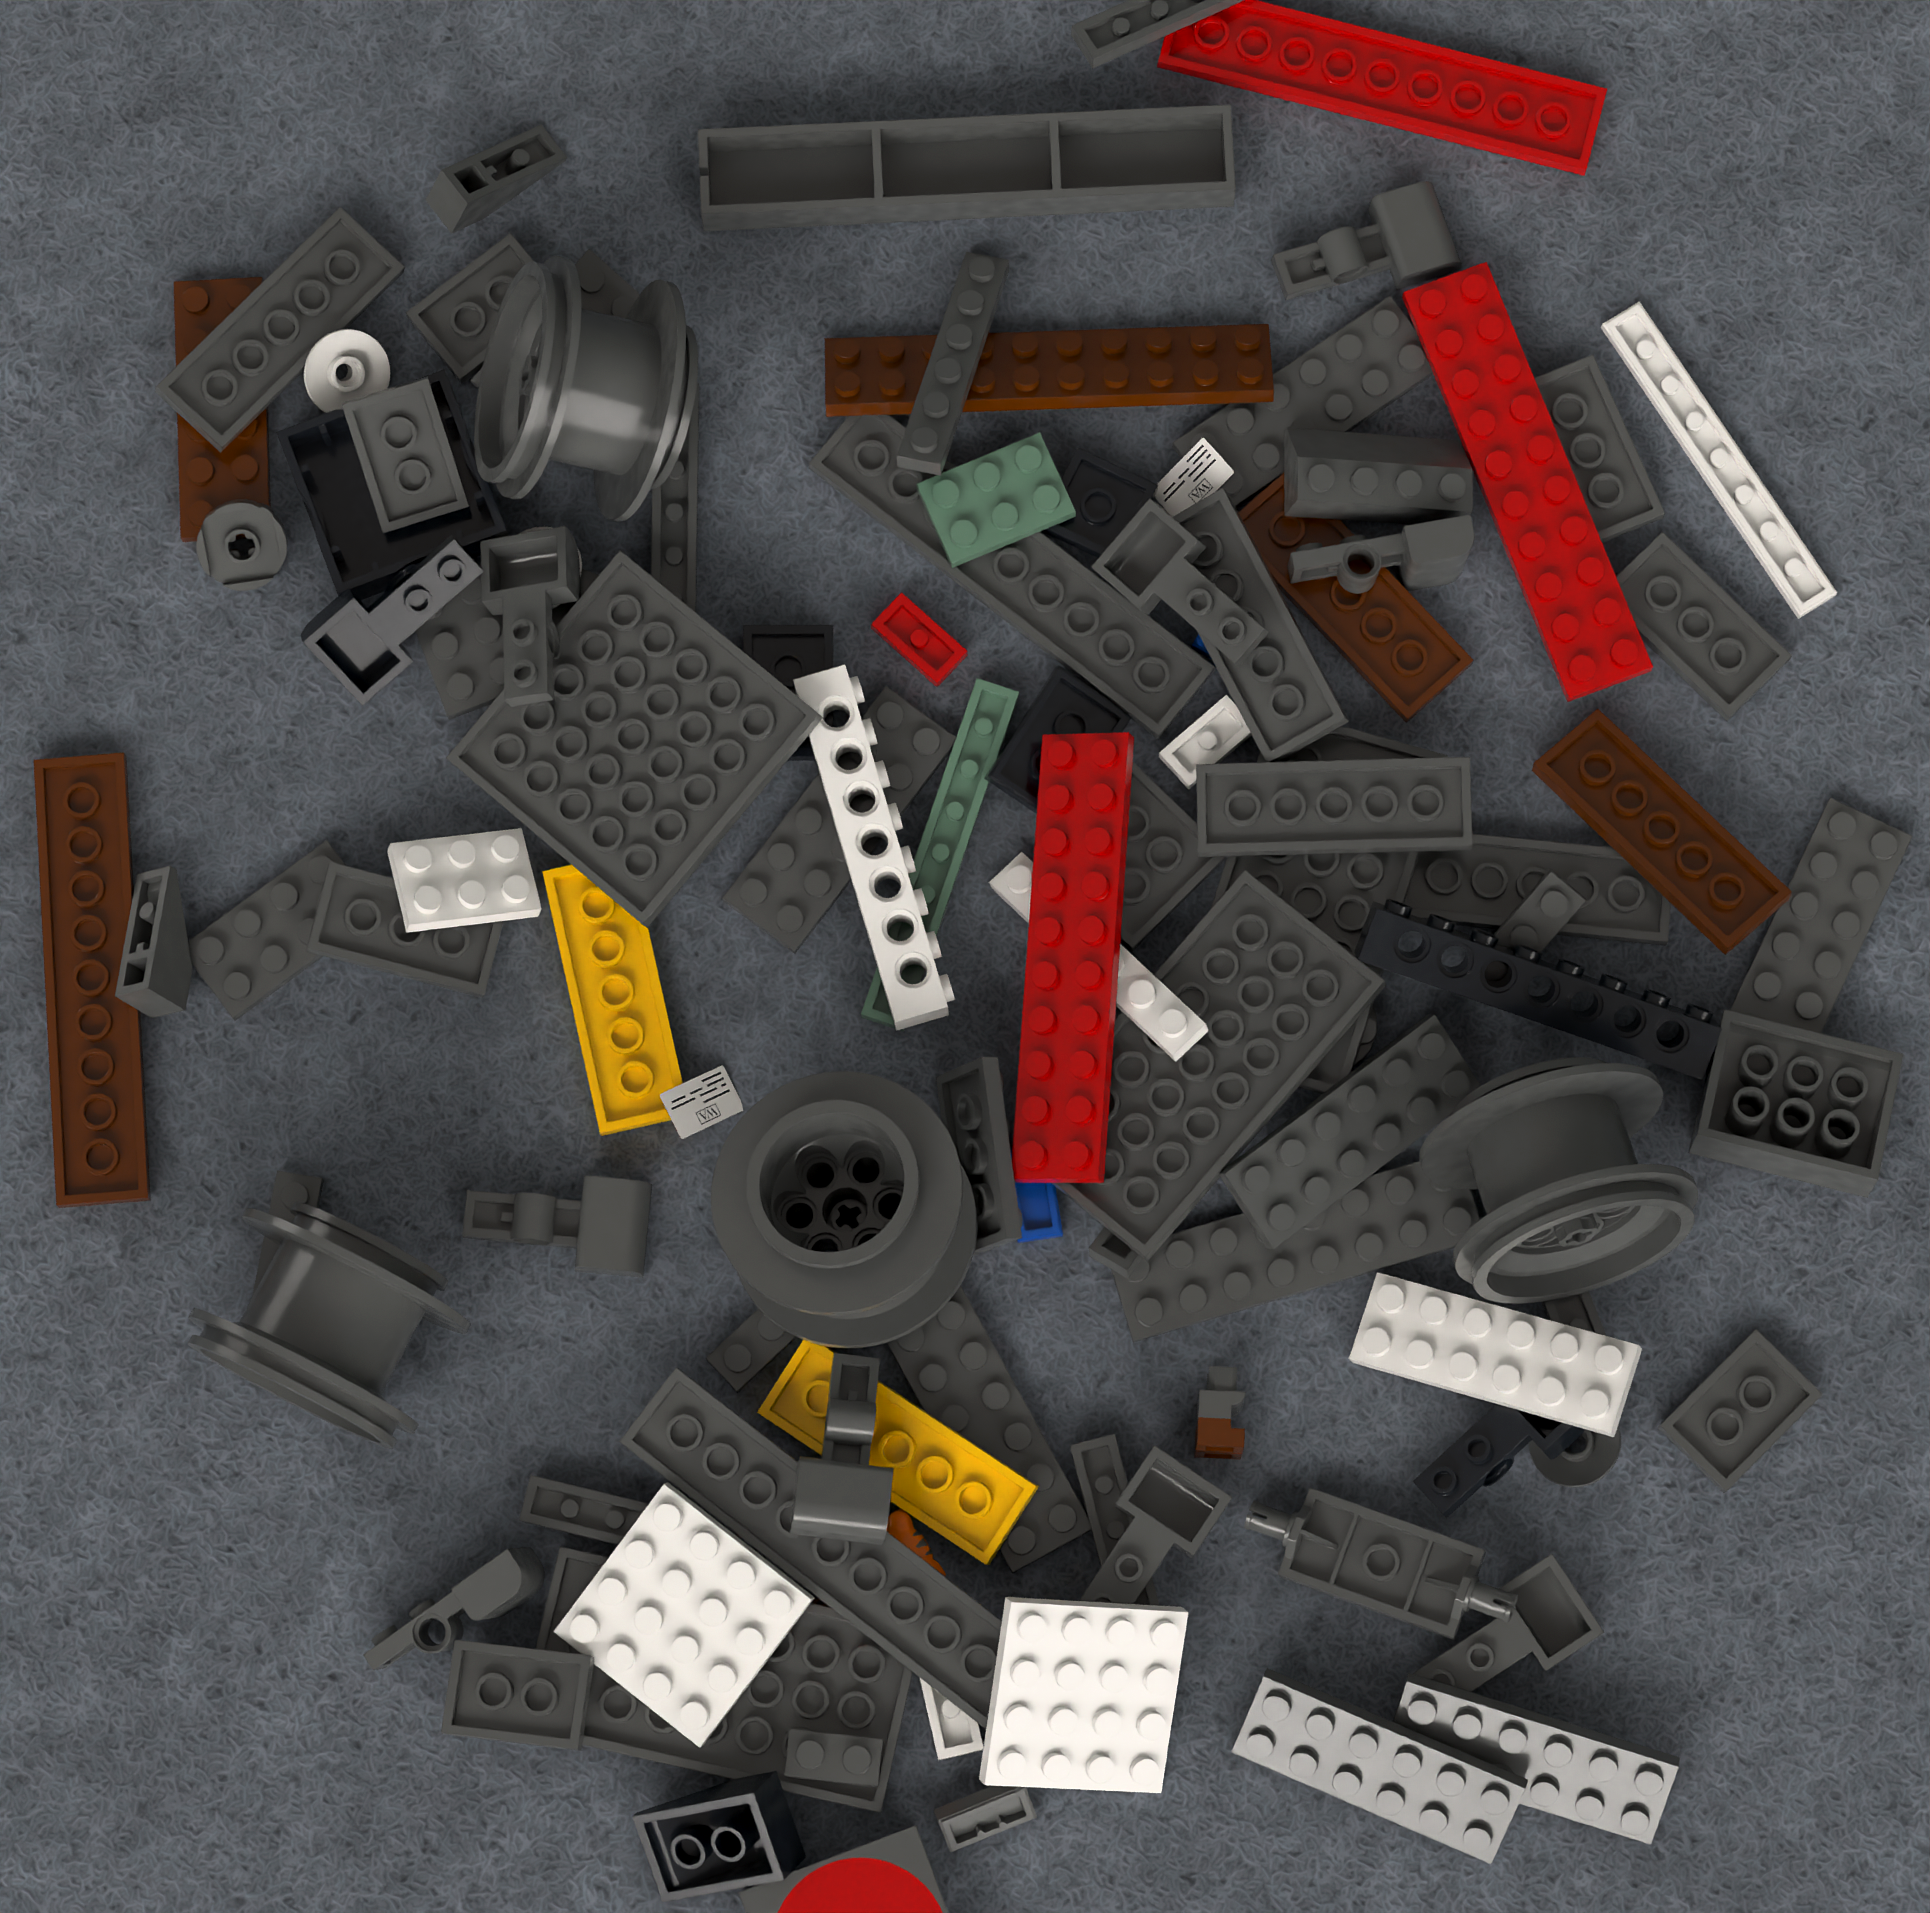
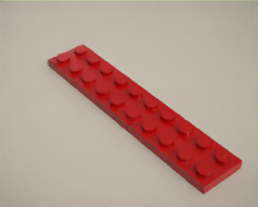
[1157,0,1607,176]
[1402,262,1653,702]
[1012,732,1134,1183]

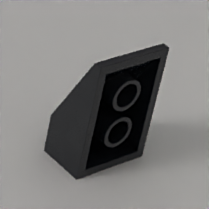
[632,1771,806,1902]

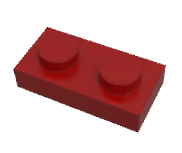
[871,592,968,687]

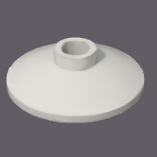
[304,329,390,413]

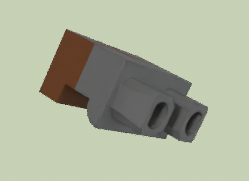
[1194,1366,1246,1460]

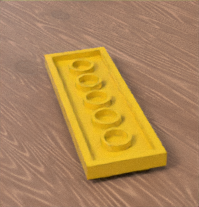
[542,865,683,1136]
[757,1340,1039,1565]

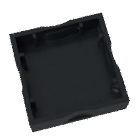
[276,369,508,600]

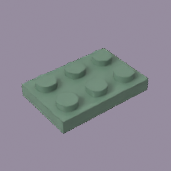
[916,432,1076,568]

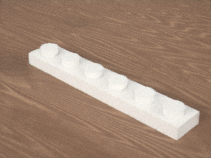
[989,852,1209,1062]

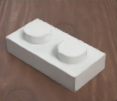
[1159,695,1252,790]
[920,1678,983,1761]

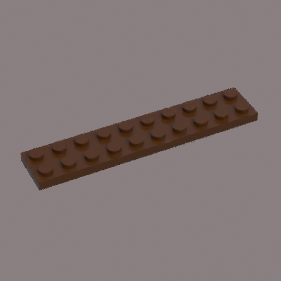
[824,324,1274,417]
[34,752,151,1208]

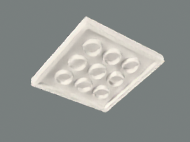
[554,1482,815,1748]
[979,1597,1188,1793]

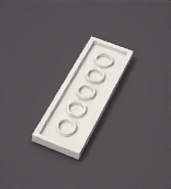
[1349,1272,1642,1437]

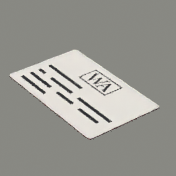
[1155,438,1234,517]
[659,1065,743,1139]

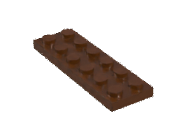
[174,277,271,542]
[1238,473,1474,723]
[1532,709,1792,955]

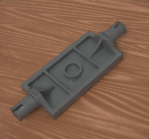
[1244,1488,1518,1640]

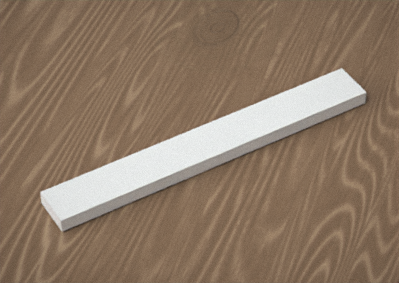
[1601,301,1837,619]

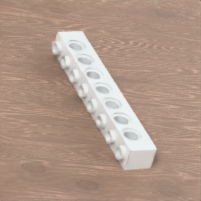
[793,665,955,1031]

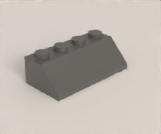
[1284,428,1473,525]

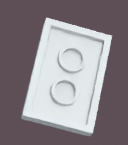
[387,828,542,933]

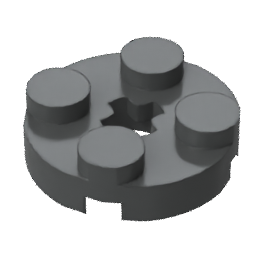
[196,499,288,591]

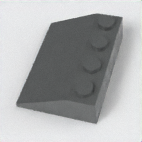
[1688,1009,1903,1198]

